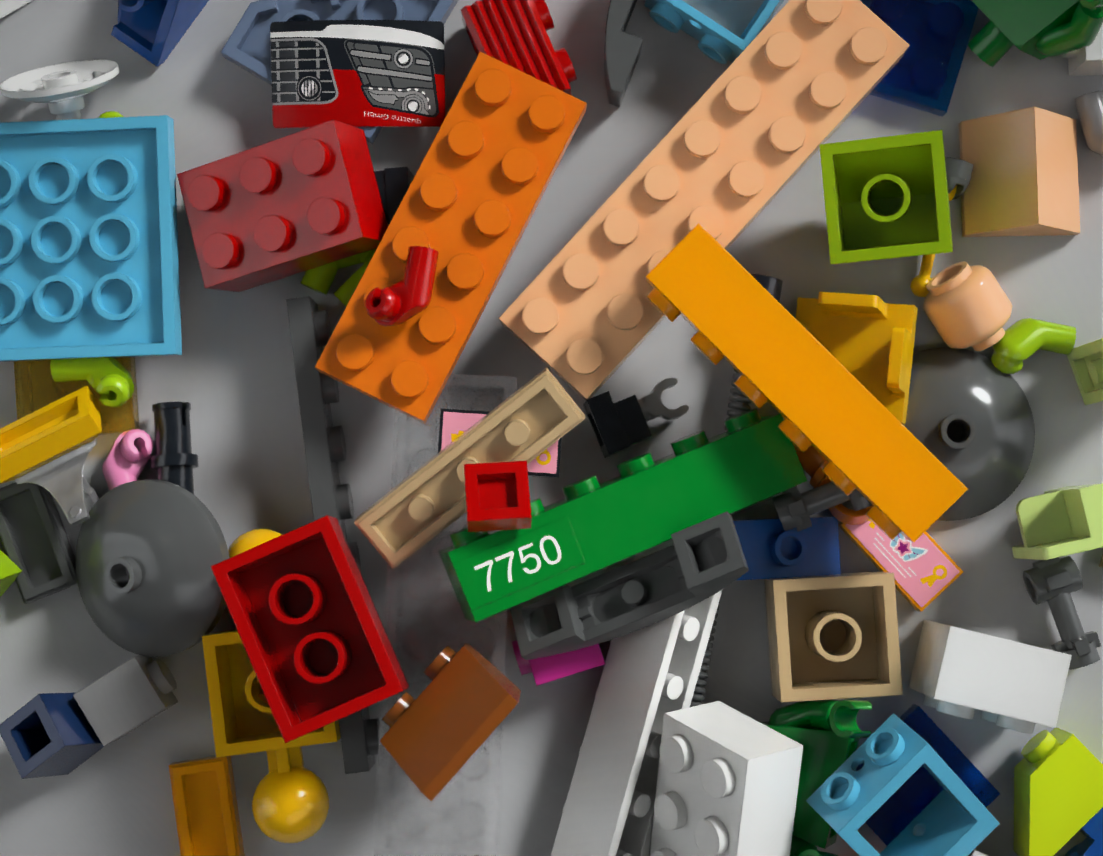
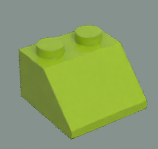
[819,130,953,265]

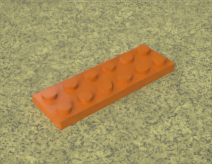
[315,52,587,424]

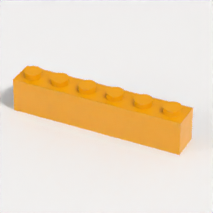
[646,223,968,542]

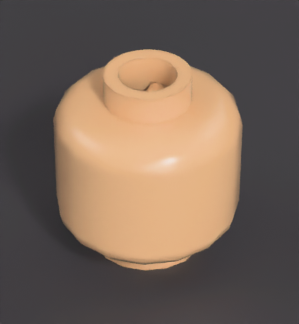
[923,261,1012,351]

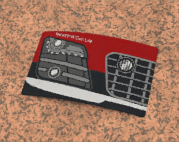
[270,20,445,128]

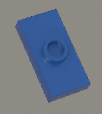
[733,517,841,581]

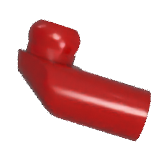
[365,246,439,326]

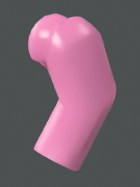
[102,429,154,490]

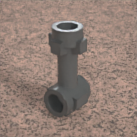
[772,482,872,532]
[1023,556,1101,670]

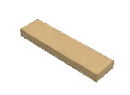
[354,367,585,569]

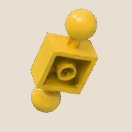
[202,529,341,844]

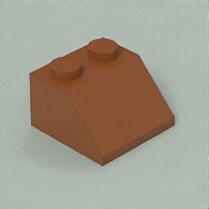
[379,642,521,802]

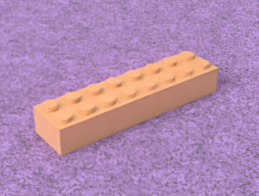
[499,0,910,400]

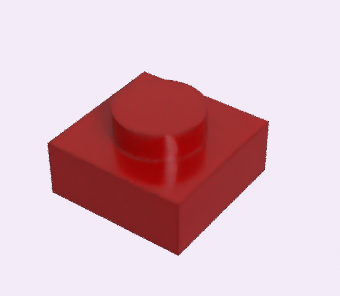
[464,461,532,532]

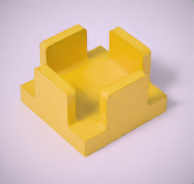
[795,292,918,425]

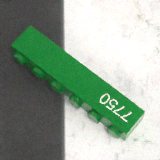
[438,408,807,623]

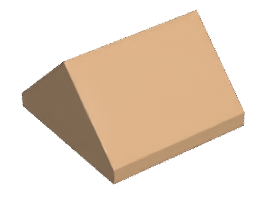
[959,106,1080,237]

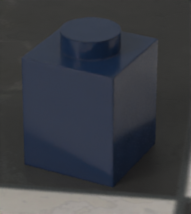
[0,693,105,779]

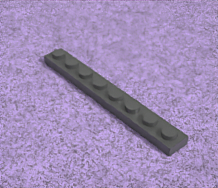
[286,296,383,774]

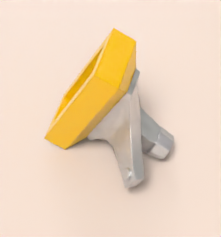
[0,385,102,526]

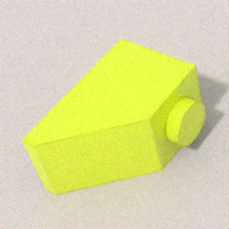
[1013,727,1103,856]

